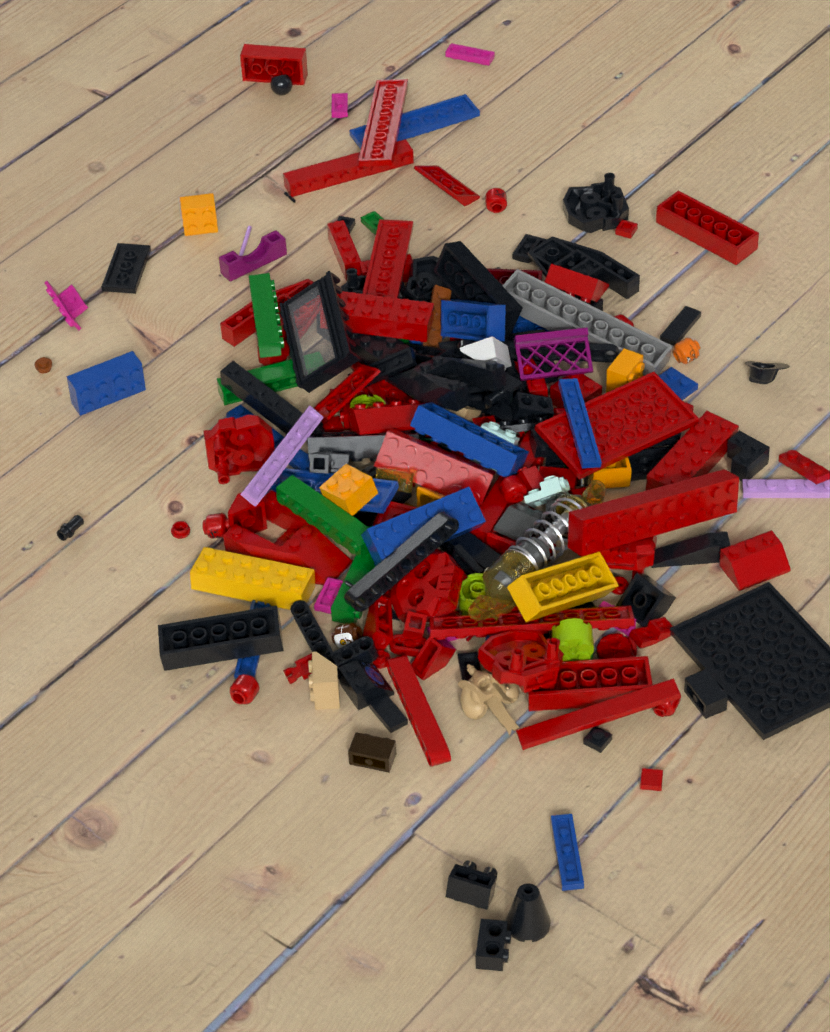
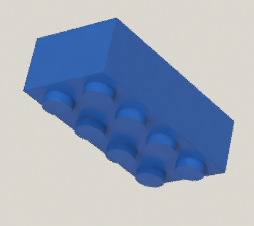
[441,299,506,341]
[66,351,146,416]

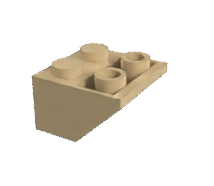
[308,652,340,710]

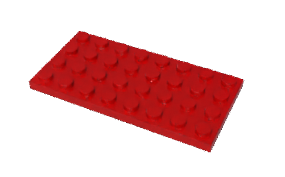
[535,372,700,480]

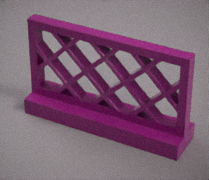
[514,328,593,381]

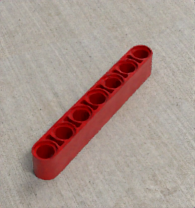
[386,655,451,767]

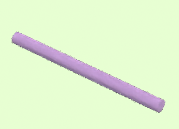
[239,226,252,256]

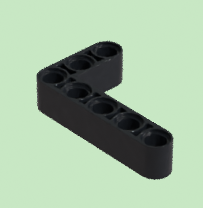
[290,600,379,679]

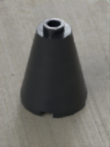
[506,883,551,942]

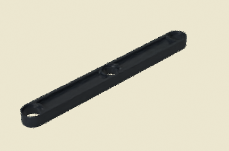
[457,340,619,362]

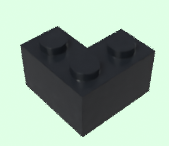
[727,430,770,481]

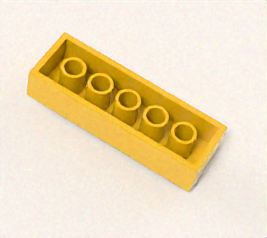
[190,547,315,610]
[507,552,619,622]

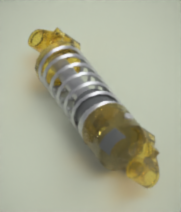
[468,480,605,621]

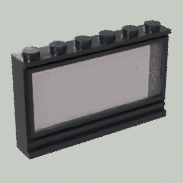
[279,271,361,393]

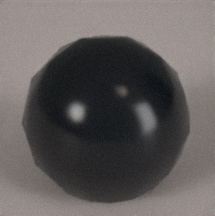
[270,74,293,96]

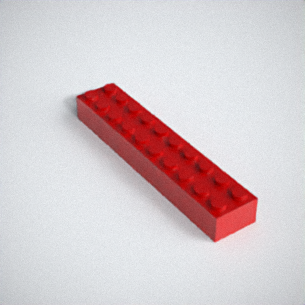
[568,469,739,557]

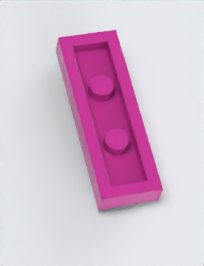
[445,43,495,66]

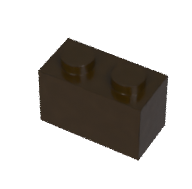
[348,732,397,773]

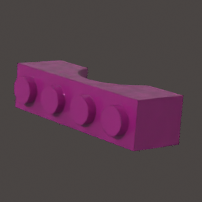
[219,230,287,282]

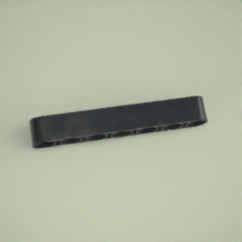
[344,512,459,612]

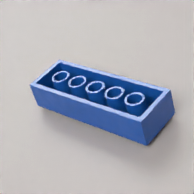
[410,402,529,477]
[361,487,486,566]

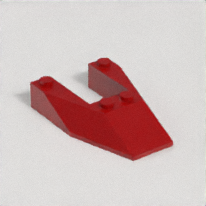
[220,279,322,366]
[223,490,352,586]

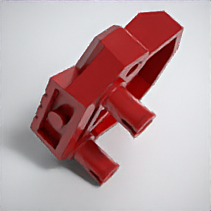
[203,415,275,484]
[586,536,657,581]
[390,552,467,622]
[478,629,564,693]

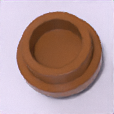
[34,357,53,374]

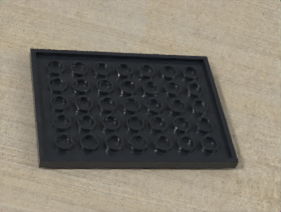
[670,582,830,740]

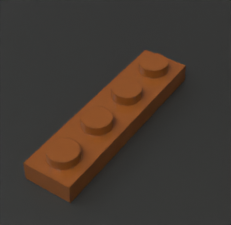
[421,285,452,348]

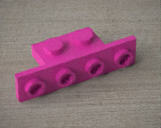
[44,281,88,330]

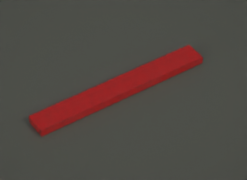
[516,678,681,750]

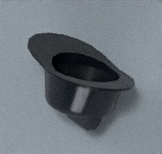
[745,361,790,384]

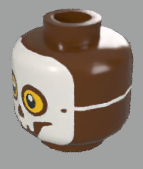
[332,622,363,649]

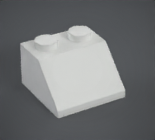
[460,336,512,370]

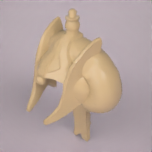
[458,664,520,736]

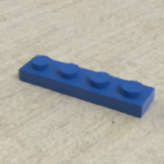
[551,814,584,891]

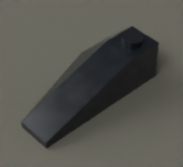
[651,531,730,568]

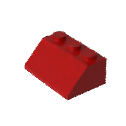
[545,264,609,303]
[719,530,791,591]

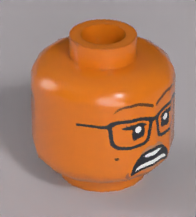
[673,337,701,364]

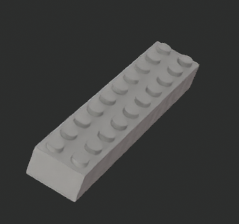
[503,269,673,376]

